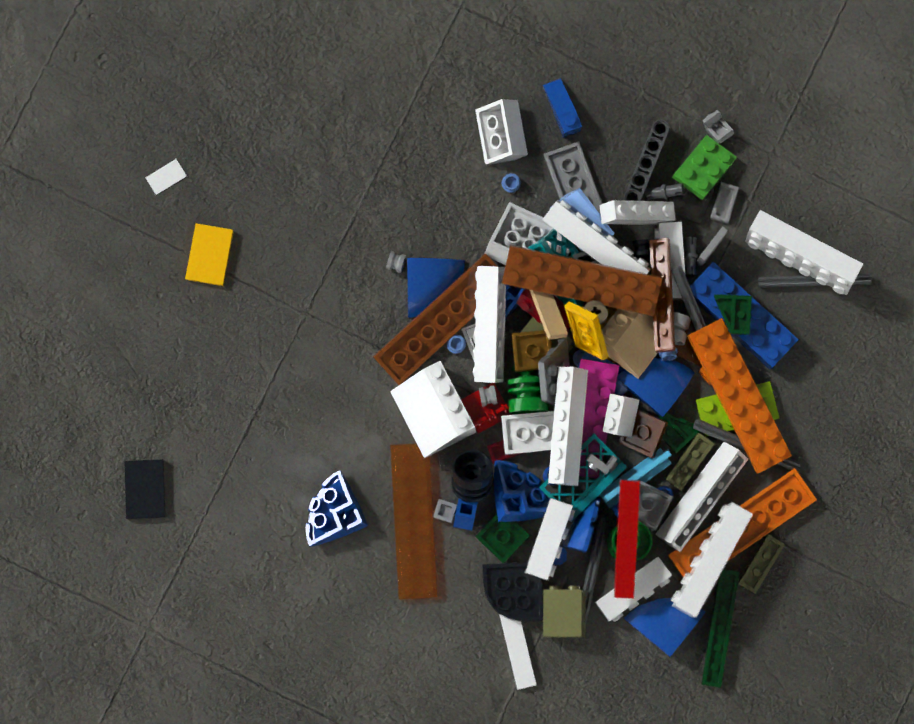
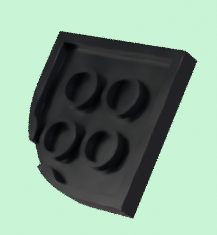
[482,562,543,622]

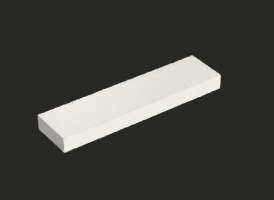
[499,614,536,690]

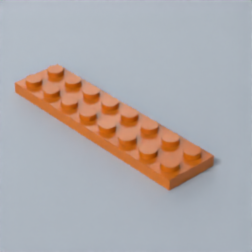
[687,318,792,474]
[668,468,817,577]

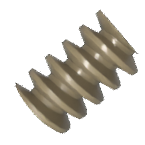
[583,301,608,325]

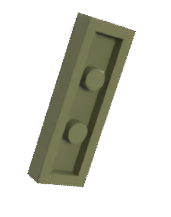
[665,433,714,491]
[738,534,785,594]

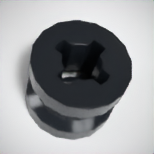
[632,239,650,258]

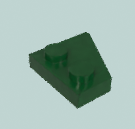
[714,294,752,335]
[658,413,700,453]

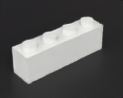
[599,200,676,225]
[654,222,685,301]
[525,498,575,580]
[595,557,672,622]

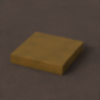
[512,330,552,372]

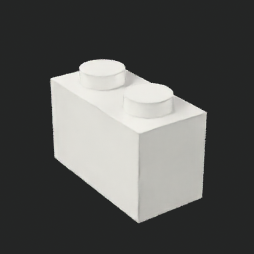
[602,394,639,437]

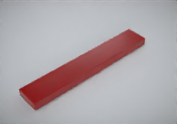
[614,480,640,599]

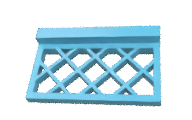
[599,448,672,509]

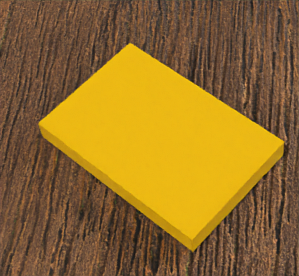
[185,223,234,286]
[564,302,609,360]

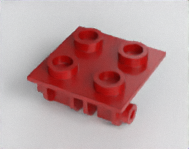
[461,383,512,434]

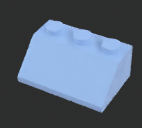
[550,188,615,251]

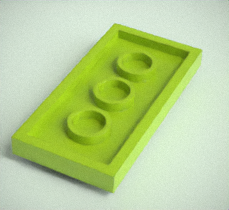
[695,381,780,437]

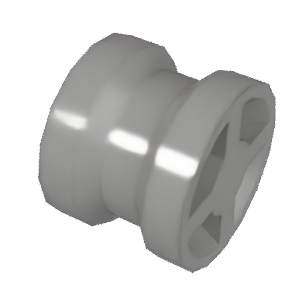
[386,251,406,273]
[479,385,497,407]

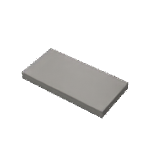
[543,141,603,214]

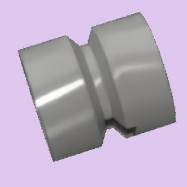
[673,312,691,345]

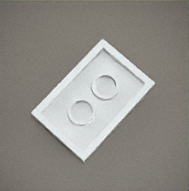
[501,411,554,455]

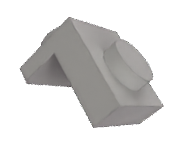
[703,110,734,144]
[586,453,618,474]

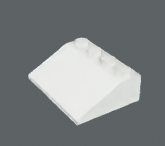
[485,202,574,265]
[390,361,476,459]

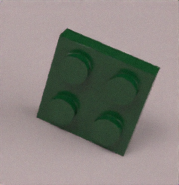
[475,514,530,563]

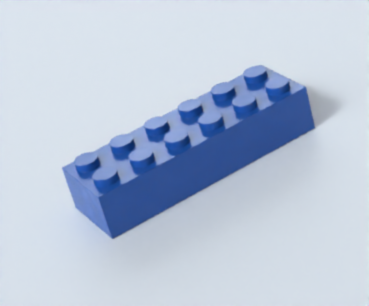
[690,262,799,370]

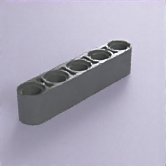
[623,120,669,201]

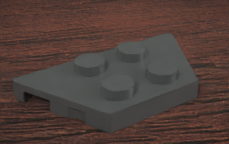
[538,339,570,407]

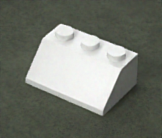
[476,99,528,165]

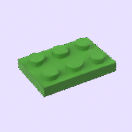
[672,135,737,200]

